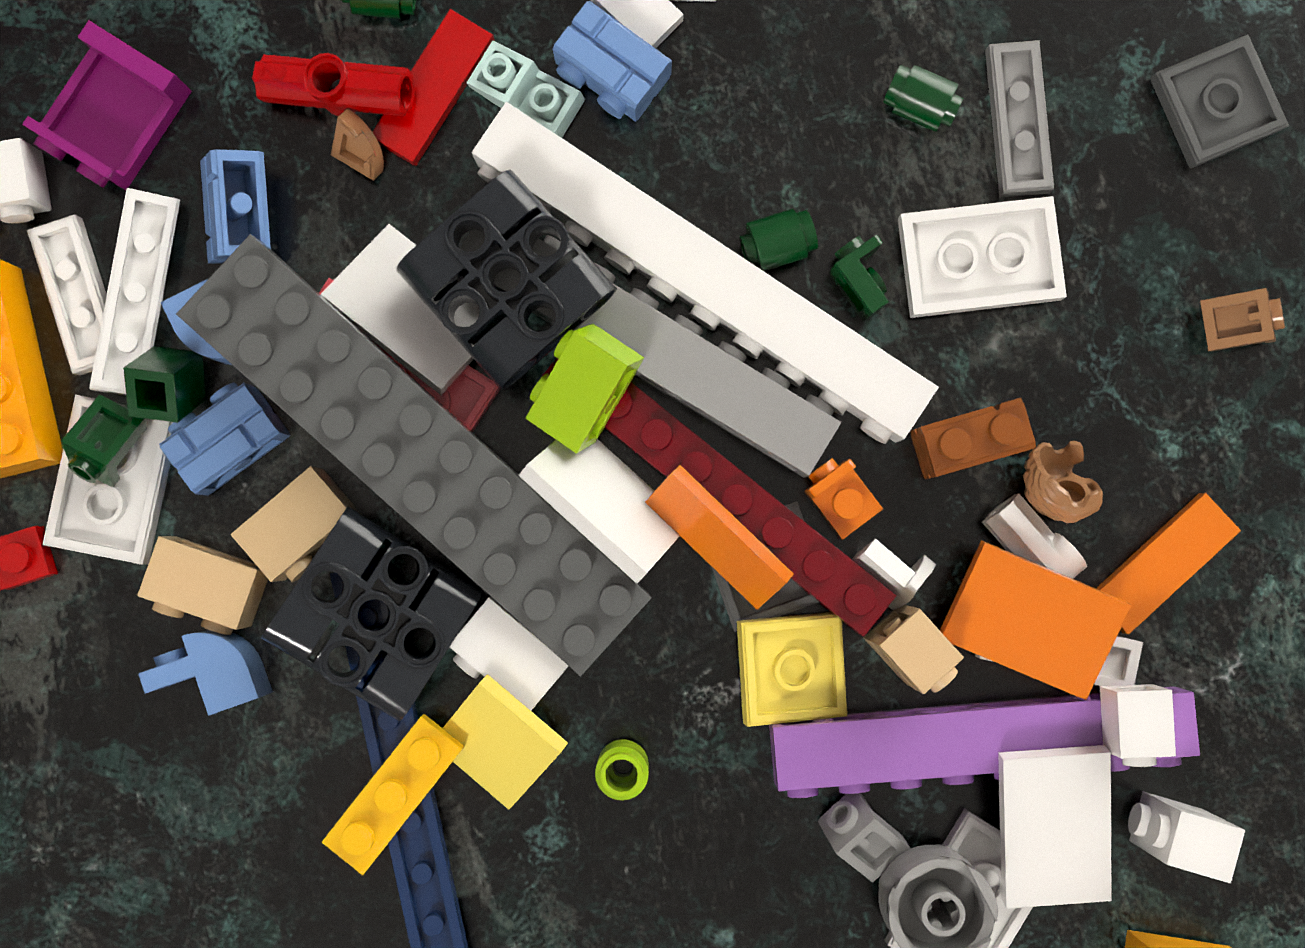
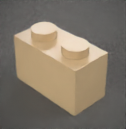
[230,466,362,582]
[137,536,268,635]
[863,605,964,694]

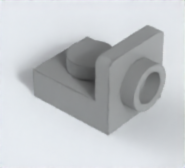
[818,793,911,882]

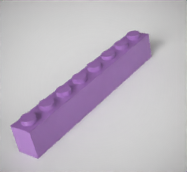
[769,687,1200,798]

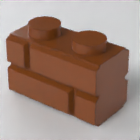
[910,398,1036,479]

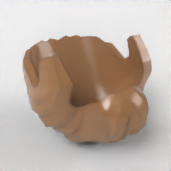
[1023,441,1103,523]

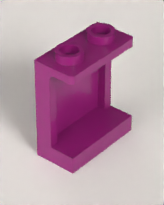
[22,20,192,190]

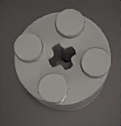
[879,844,998,948]

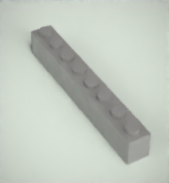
[460,229,841,478]

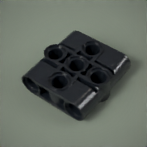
[396,170,617,390]
[261,506,482,721]

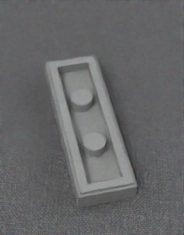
[985,40,1054,198]

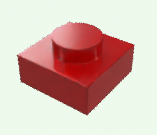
[0,526,58,590]

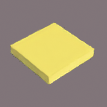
[737,612,847,727]
[443,674,568,810]

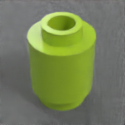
[595,739,649,800]

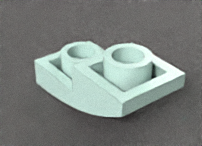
[467,41,585,138]

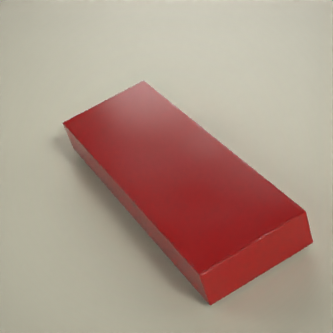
[373,9,495,167]

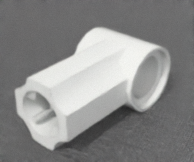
[982,494,1087,579]

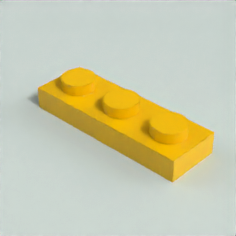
[322,714,465,875]

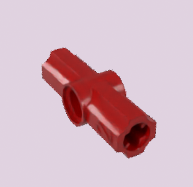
[252,53,415,116]

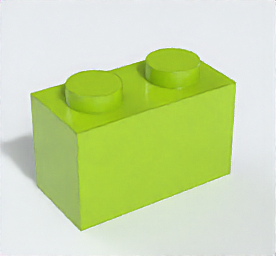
[526,323,644,454]

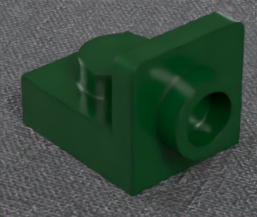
[829,235,889,322]
[61,394,147,487]

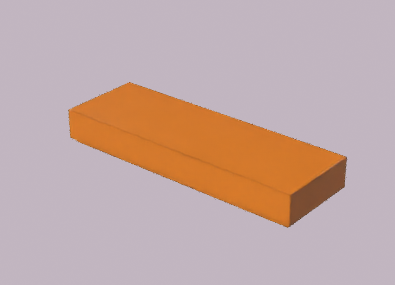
[645,465,794,610]
[1096,493,1241,635]

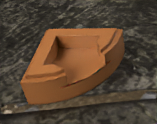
[331,109,384,181]

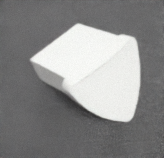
[852,539,936,610]

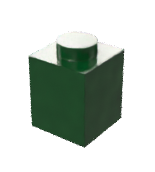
[123,346,206,423]

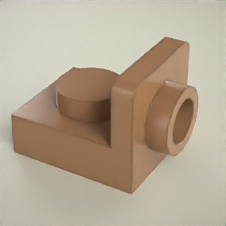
[1200,288,1285,352]

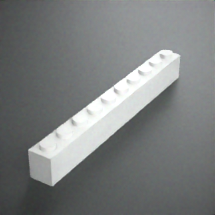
[471,102,939,444]

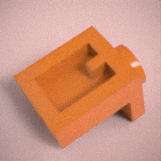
[803,458,883,540]

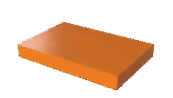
[940,540,1132,700]

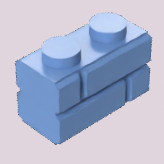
[553,0,672,122]
[200,150,271,264]
[159,383,291,496]

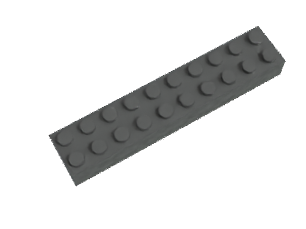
[176,234,652,677]

